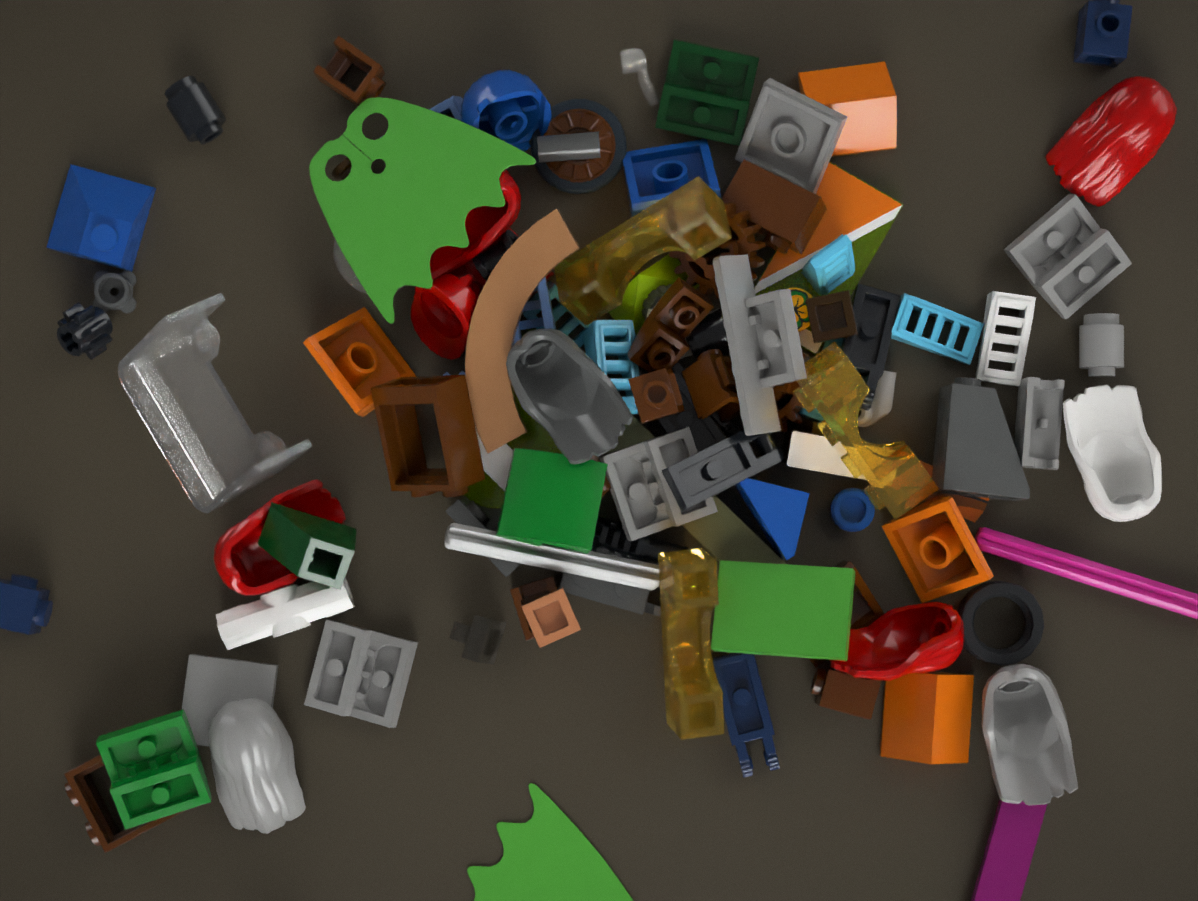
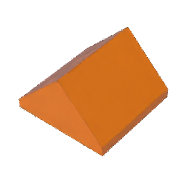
[798,62,897,157]
[303,307,417,417]
[881,494,994,603]
[879,672,974,764]

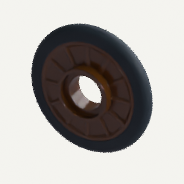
[531,99,627,194]

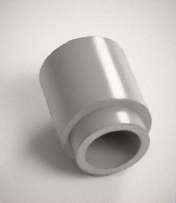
[1079,313,1124,377]

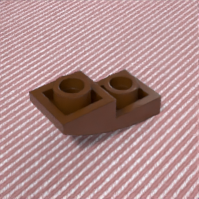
[627,277,714,373]

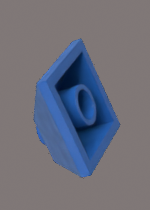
[46,164,156,272]

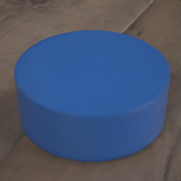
[829,488,875,532]

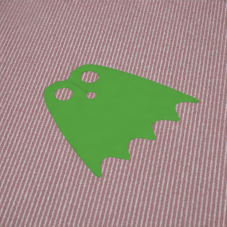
[309,97,536,324]
[467,783,633,901]

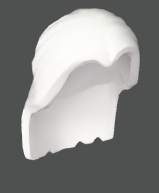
[1063,385,1162,522]

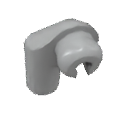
[848,371,897,427]

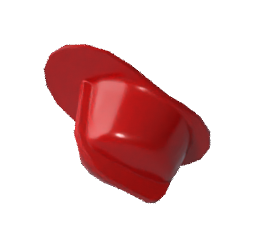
[411,274,478,360]

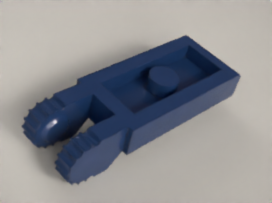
[709,653,780,778]

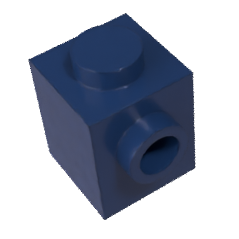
[1073,0,1132,67]
[0,574,53,635]

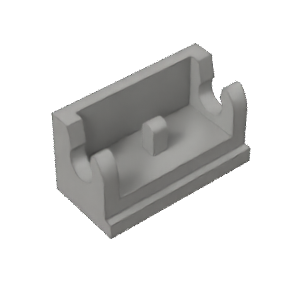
[1014,377,1065,470]

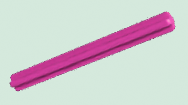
[974,527,1198,619]

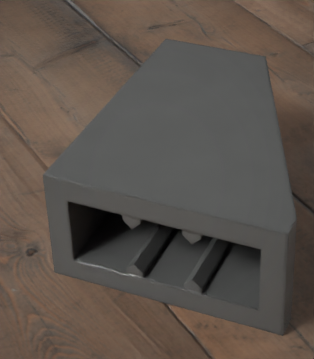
[931,377,1030,501]

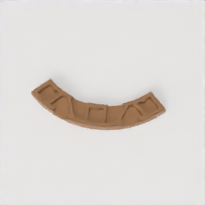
[465,209,580,454]

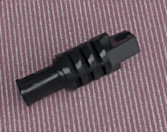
[591,516,689,574]

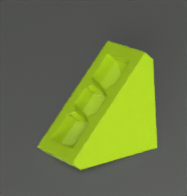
[604,254,699,336]

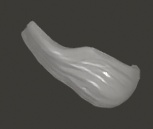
[982,664,1078,805]
[208,697,306,834]

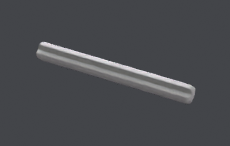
[444,523,662,590]

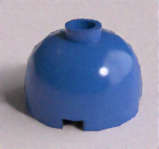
[460,70,552,152]

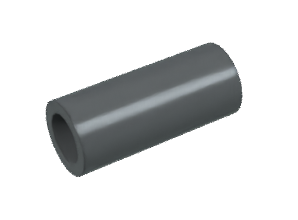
[537,131,601,163]

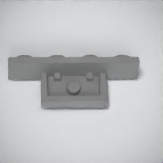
[713,254,807,436]

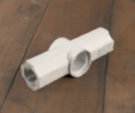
[216,578,355,650]

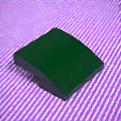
[655,39,759,146]

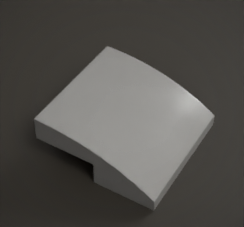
[1003,193,1132,320]
[599,427,718,541]
[304,619,418,728]

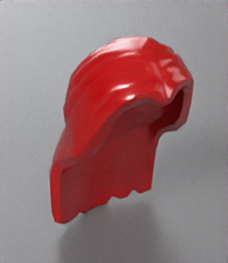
[1045,76,1177,207]
[430,170,521,280]
[214,479,346,596]
[829,602,964,681]

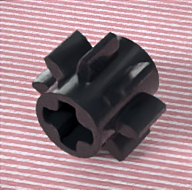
[57,302,113,360]

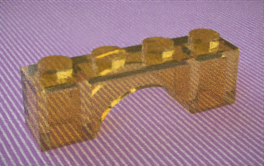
[554,176,732,326]
[793,342,939,520]
[658,548,724,740]

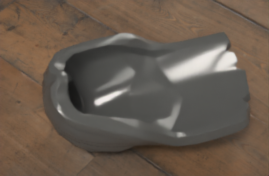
[506,328,633,465]

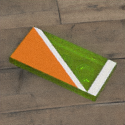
[754,161,904,356]

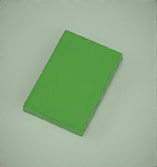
[711,560,855,661]

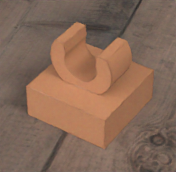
[521,588,581,648]

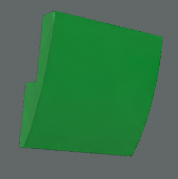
[496,448,608,554]
[96,709,212,829]

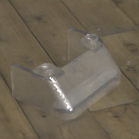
[118,293,312,513]

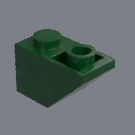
[258,502,357,590]

